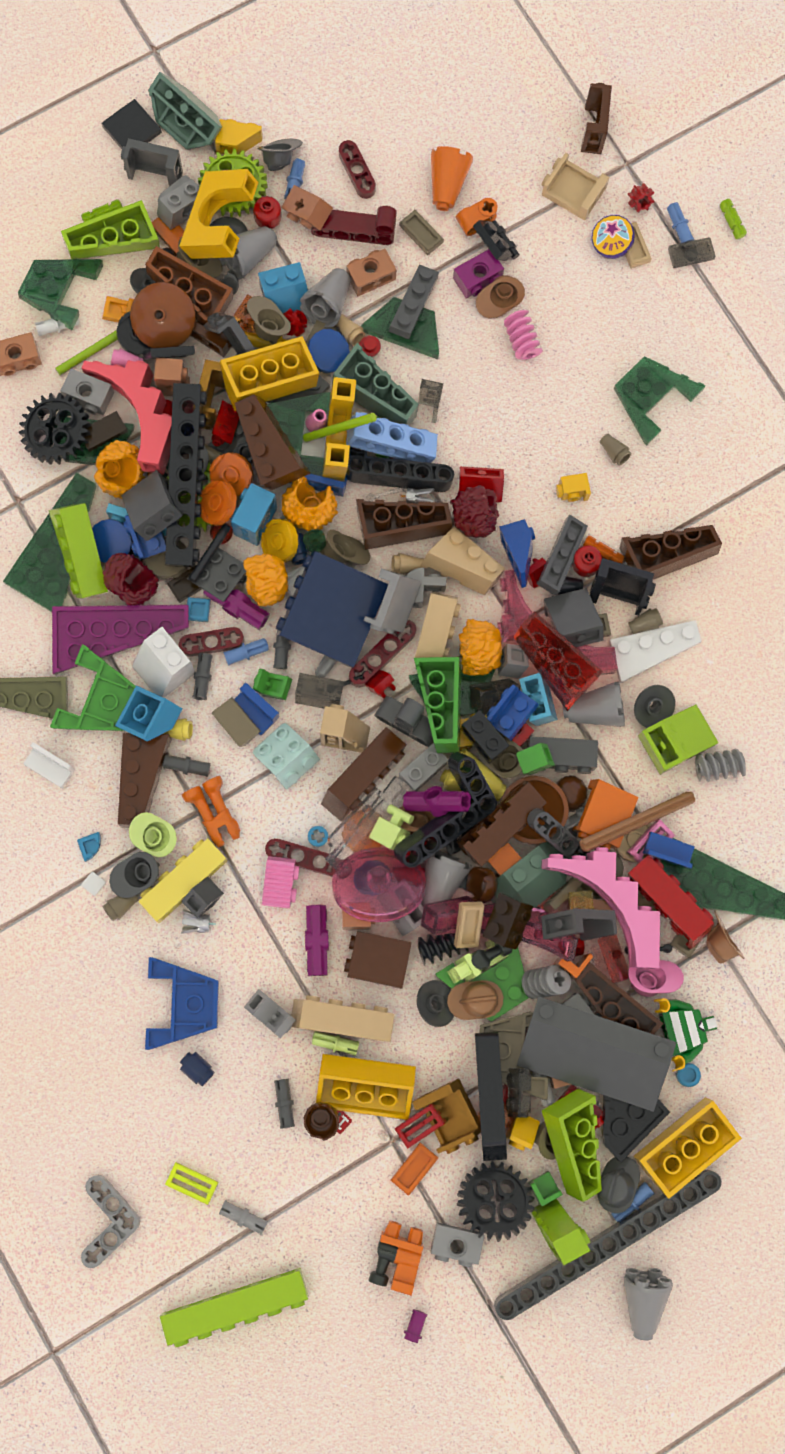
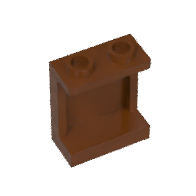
[581,83,612,154]
[344,931,412,989]

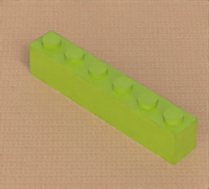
[160,1268,309,1348]

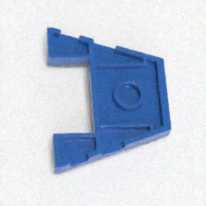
[145,957,219,1050]

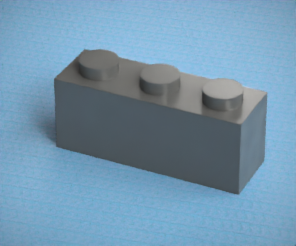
[527,736,598,774]

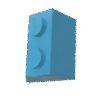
[258,262,308,313]
[115,685,183,741]

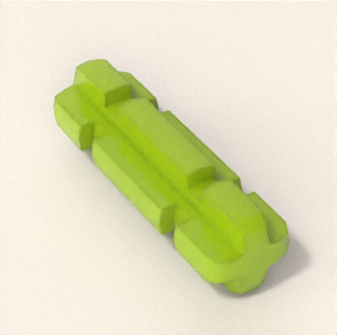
[720,198,747,239]
[81,199,122,222]

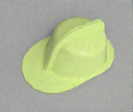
[129,812,177,857]

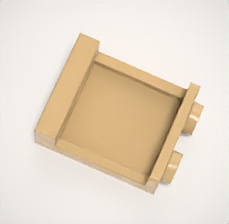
[541,152,610,220]

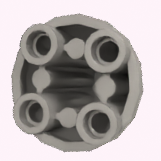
[624,1268,673,1341]

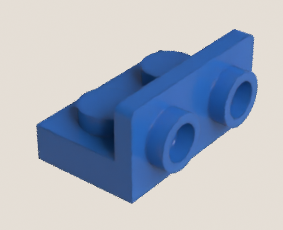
[124,515,166,559]
[487,684,539,741]

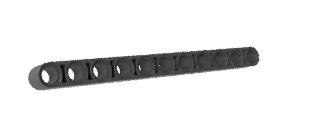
[494,1170,722,1320]

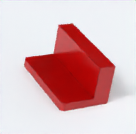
[459,466,504,502]

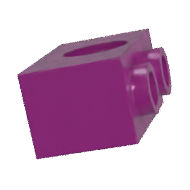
[453,249,504,299]

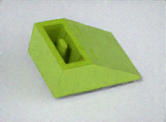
[638,704,719,775]

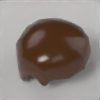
[556,775,588,812]
[466,866,498,904]
[303,1102,339,1141]

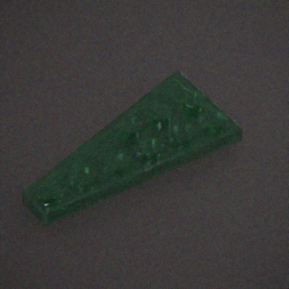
[3,473,97,612]
[642,838,785,921]

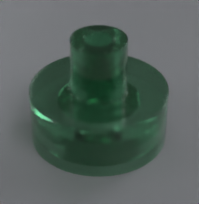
[303,529,327,552]

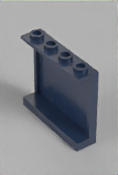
[275,551,388,668]

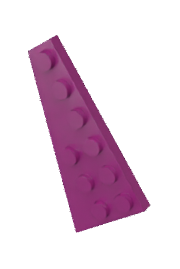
[52,605,189,675]

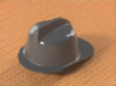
[258,138,303,171]
[109,852,160,898]
[597,1157,640,1213]

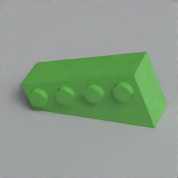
[414,657,461,753]

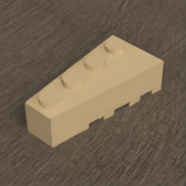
[291,995,394,1042]

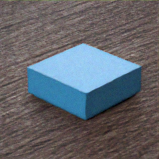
[187,597,211,622]

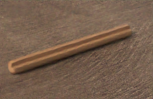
[579,792,695,852]

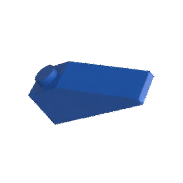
[499,519,535,588]

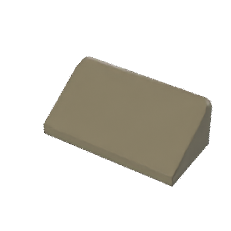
[212,697,261,747]

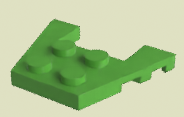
[50,644,136,731]
[435,948,529,1022]

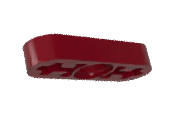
[339,140,376,199]
[179,627,244,657]

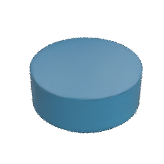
[676,1063,701,1087]

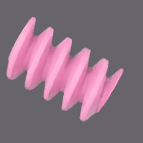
[504,310,543,360]

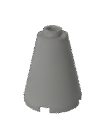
[219,226,277,280]
[300,268,351,328]
[563,681,625,727]
[420,851,472,916]

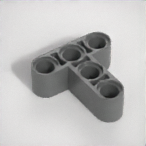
[374,696,434,747]

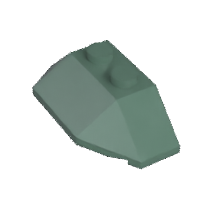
[148,72,222,150]
[490,842,567,910]

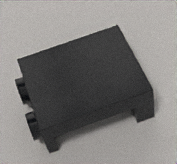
[589,558,656,616]

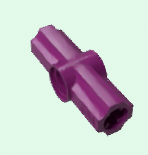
[203,589,270,630]
[403,786,471,817]
[305,905,329,976]

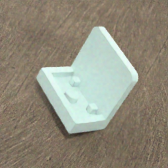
[253,723,320,790]

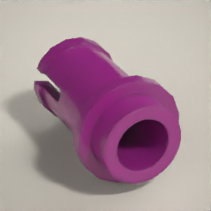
[403,1309,428,1343]

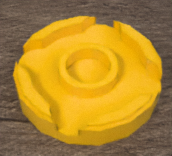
[261,519,298,563]

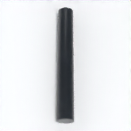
[188,524,231,583]

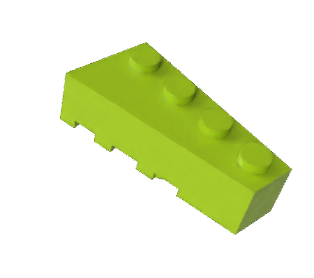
[61,200,160,260]
[48,503,108,598]
[542,1089,602,1202]
[531,1199,591,1265]

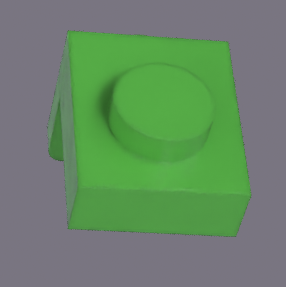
[253,668,293,700]

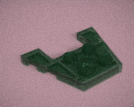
[18,259,103,330]
[614,356,706,446]
[267,392,331,476]

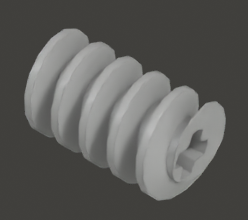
[695,748,746,782]
[521,965,571,999]

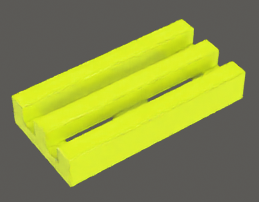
[165,1162,219,1205]

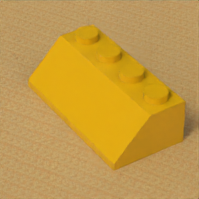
[220,336,319,411]
[316,1054,416,1120]
[633,1097,742,1199]

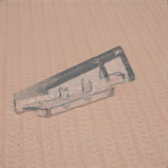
[325,775,413,870]

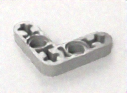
[81,1175,140,1268]

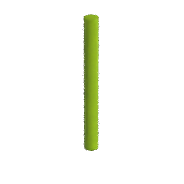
[55,330,117,375]
[303,413,377,442]

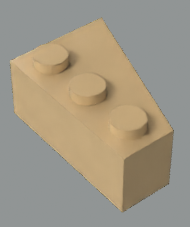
[415,591,461,658]
[320,704,370,753]

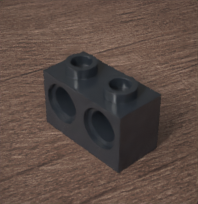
[460,710,509,764]

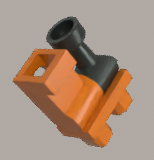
[368,1220,423,1296]

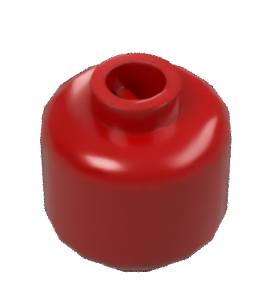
[253,196,282,229]
[572,546,602,577]

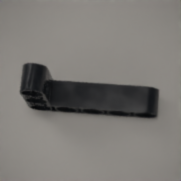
[345,447,455,492]
[394,752,497,868]
[475,1032,507,1161]

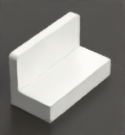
[23,742,75,789]

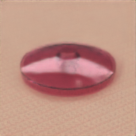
[332,848,426,922]

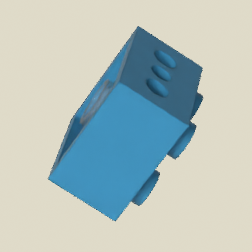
[230,483,277,546]

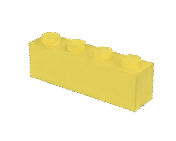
[138,838,228,923]

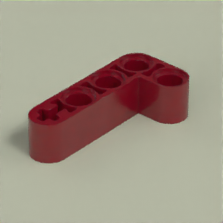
[311,206,397,245]

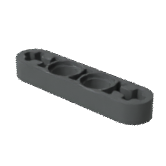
[527,808,590,860]

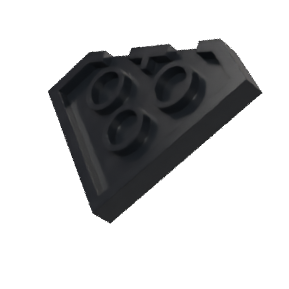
[603,1095,670,1162]

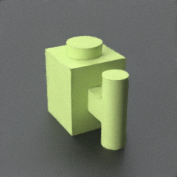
[369,804,414,850]

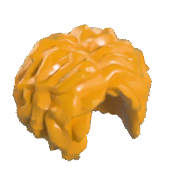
[94,440,145,499]
[281,477,338,533]
[243,554,288,607]
[459,619,502,676]

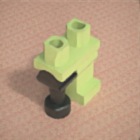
[447,940,512,984]

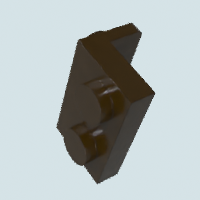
[483,893,533,950]

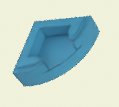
[77,832,101,862]

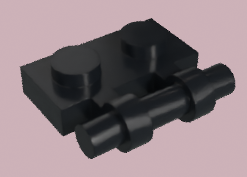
[473,220,520,261]

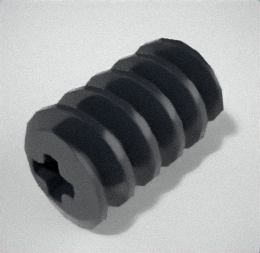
[418,925,469,966]

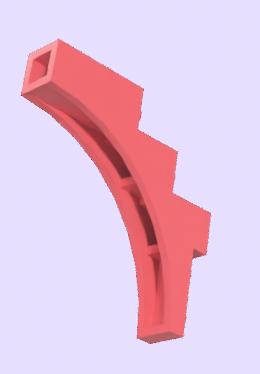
[82,360,172,475]

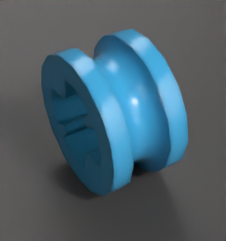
[308,826,328,847]

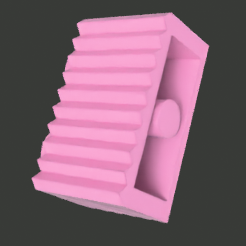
[262,856,300,908]

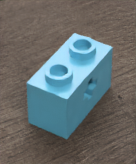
[519,672,558,726]

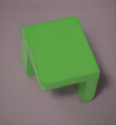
[516,743,555,775]
[528,1171,563,1206]

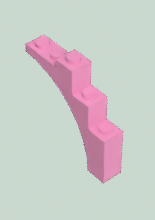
[542,847,660,969]

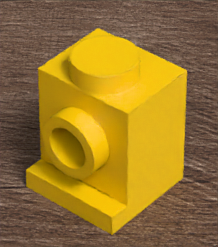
[556,473,591,502]

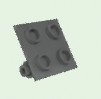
[187,548,247,602]

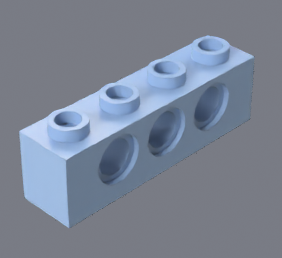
[346,412,438,463]

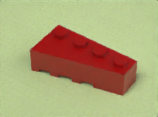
[628,855,714,950]

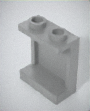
[364,568,421,634]

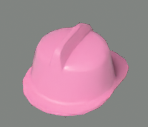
[628,960,684,997]

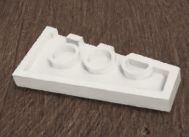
[609,620,702,684]

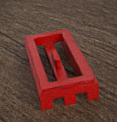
[395,1102,447,1149]

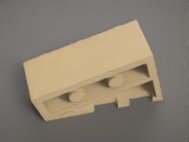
[421,526,505,595]

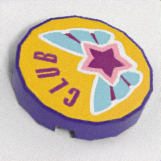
[591,215,635,259]

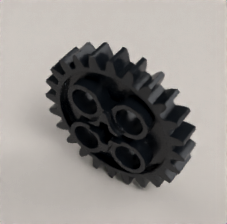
[19,393,91,465]
[457,1161,535,1242]

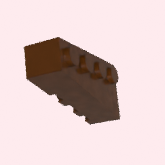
[118,733,172,828]
[456,781,547,867]

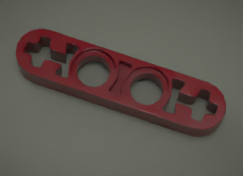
[349,620,416,687]
[265,838,352,879]

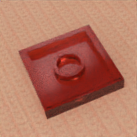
[597,935,629,984]

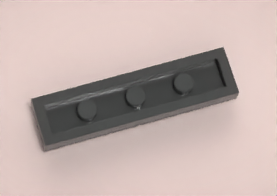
[389,264,439,339]
[537,515,588,595]

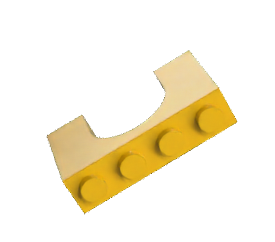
[179,169,259,259]
[322,377,356,482]

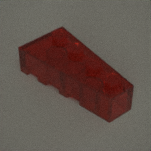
[513,611,603,712]

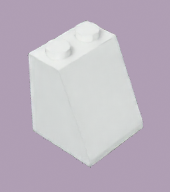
[132,627,195,698]

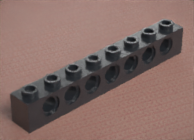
[165,383,207,568]

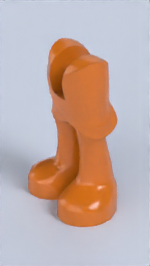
[181,776,240,848]

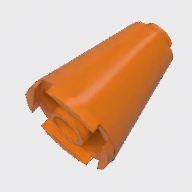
[431,146,473,211]

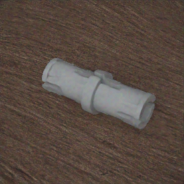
[219,1200,268,1235]

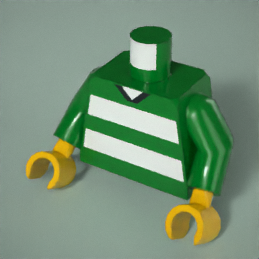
[654,998,717,1072]

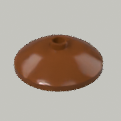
[130,282,196,348]
[501,776,569,845]

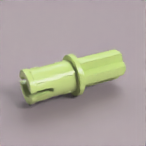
[312,1031,359,1056]

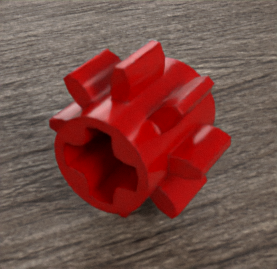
[627,183,655,212]
[283,308,307,337]

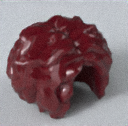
[450,485,499,538]
[103,553,159,605]

